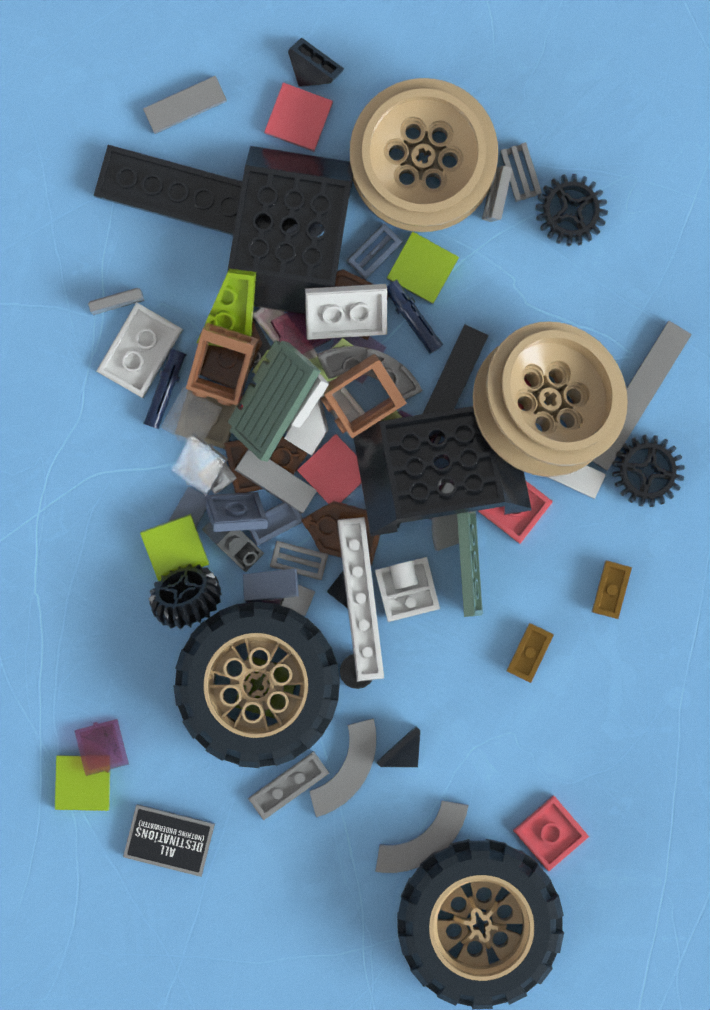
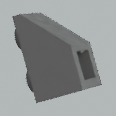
[202,522,264,572]

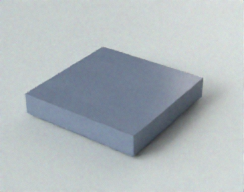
[205,492,268,532]

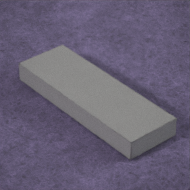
[143,76,227,134]
[235,449,317,514]
[248,751,329,820]

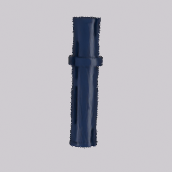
[387,279,443,354]
[143,349,187,429]

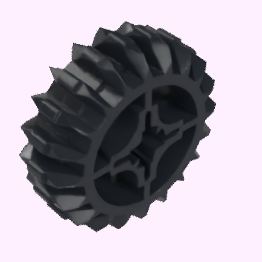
[535,174,608,247]
[612,435,685,507]
[149,564,222,629]

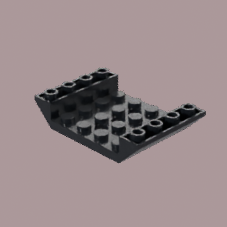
[227,146,353,315]
[354,406,531,536]

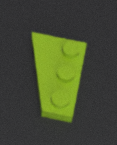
[196,268,256,347]

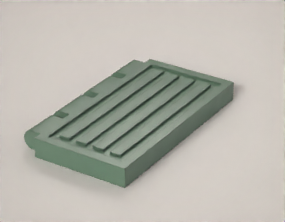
[228,340,321,462]

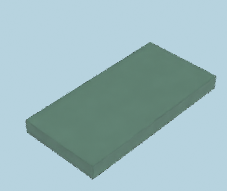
[457,511,483,617]

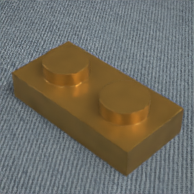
[592,560,632,619]
[506,623,554,683]

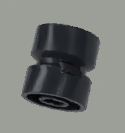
[340,654,372,689]

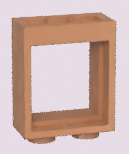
[186,323,259,406]
[320,353,407,438]

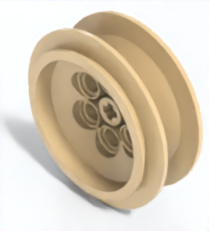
[350,78,498,232]
[473,322,628,477]

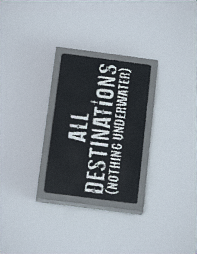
[123,804,215,877]

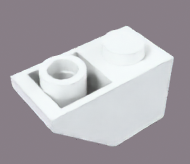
[284,397,329,455]

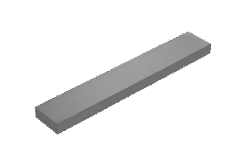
[592,321,692,471]

